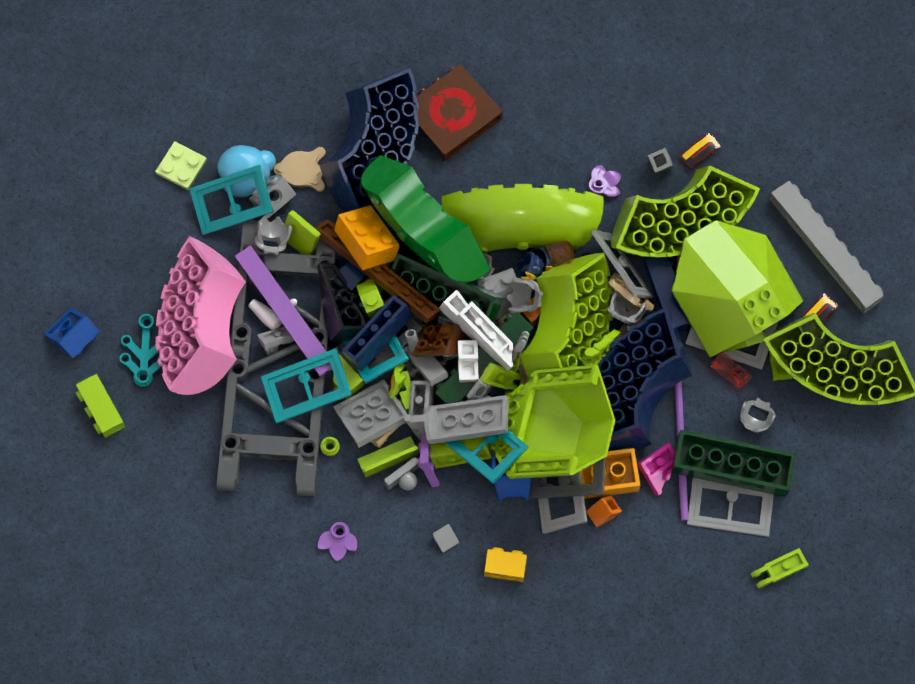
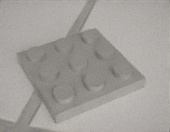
[333,380,408,448]

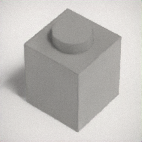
[648,148,674,173]

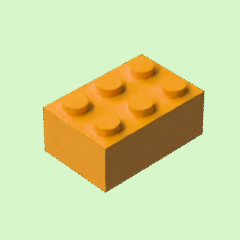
[334,205,399,270]
[580,448,640,499]

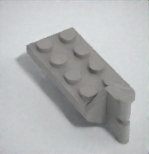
[404,395,509,444]

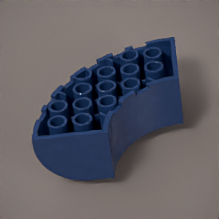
[319,68,419,212]
[598,307,692,451]

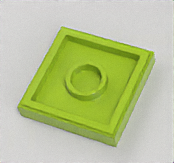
[285,210,321,255]

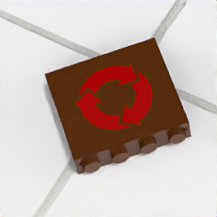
[416,64,503,161]

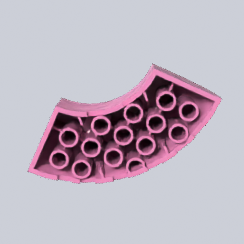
[156,236,246,395]

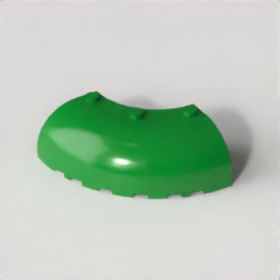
[361,155,491,282]

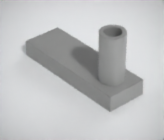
[403,329,448,386]

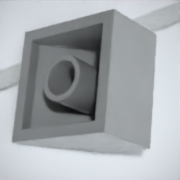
[477,268,517,320]

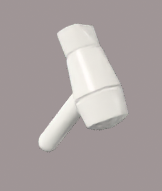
[248,298,297,330]

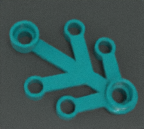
[119,314,162,387]

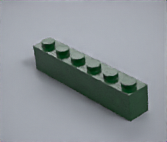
[434,311,534,404]

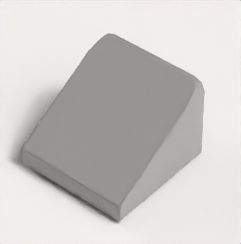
[432,524,459,553]

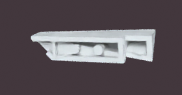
[439,290,513,371]

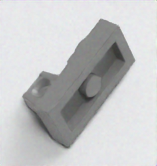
[257,326,294,355]

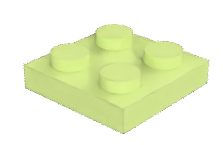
[155,141,207,190]

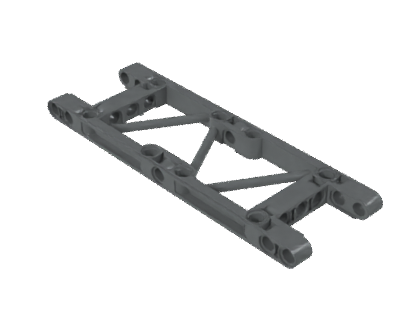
[217,219,337,497]

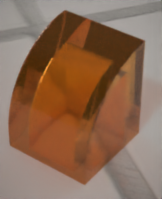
[547,241,576,267]

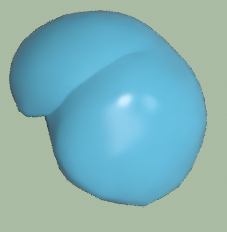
[217,145,276,197]

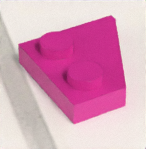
[637,443,674,496]

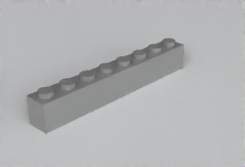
[769,181,884,314]

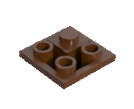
[412,324,468,357]

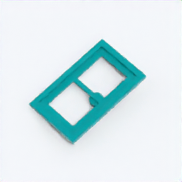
[190,165,274,235]
[342,302,409,384]
[261,348,352,423]
[444,430,529,484]

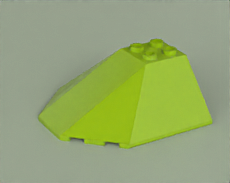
[672,220,803,358]
[488,365,615,479]

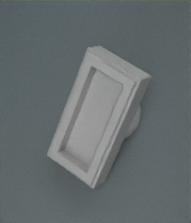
[384,457,419,490]

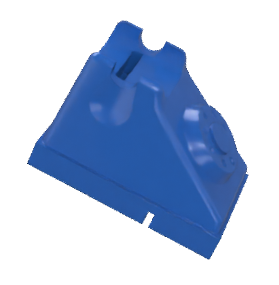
[492,449,532,502]

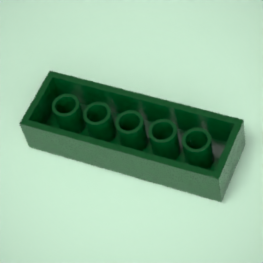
[391,253,504,323]
[671,430,796,497]

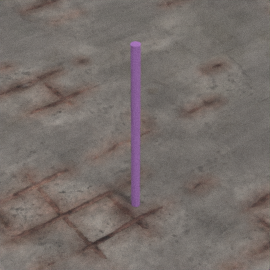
[674,381,689,521]

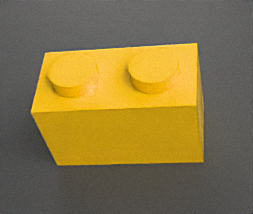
[484,547,527,582]

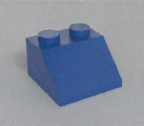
[44,308,100,358]

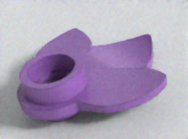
[588,165,621,198]
[318,522,357,561]

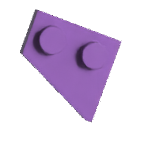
[418,434,439,487]

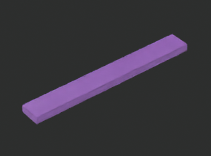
[235,245,332,377]

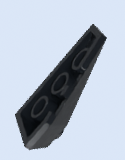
[317,263,370,341]

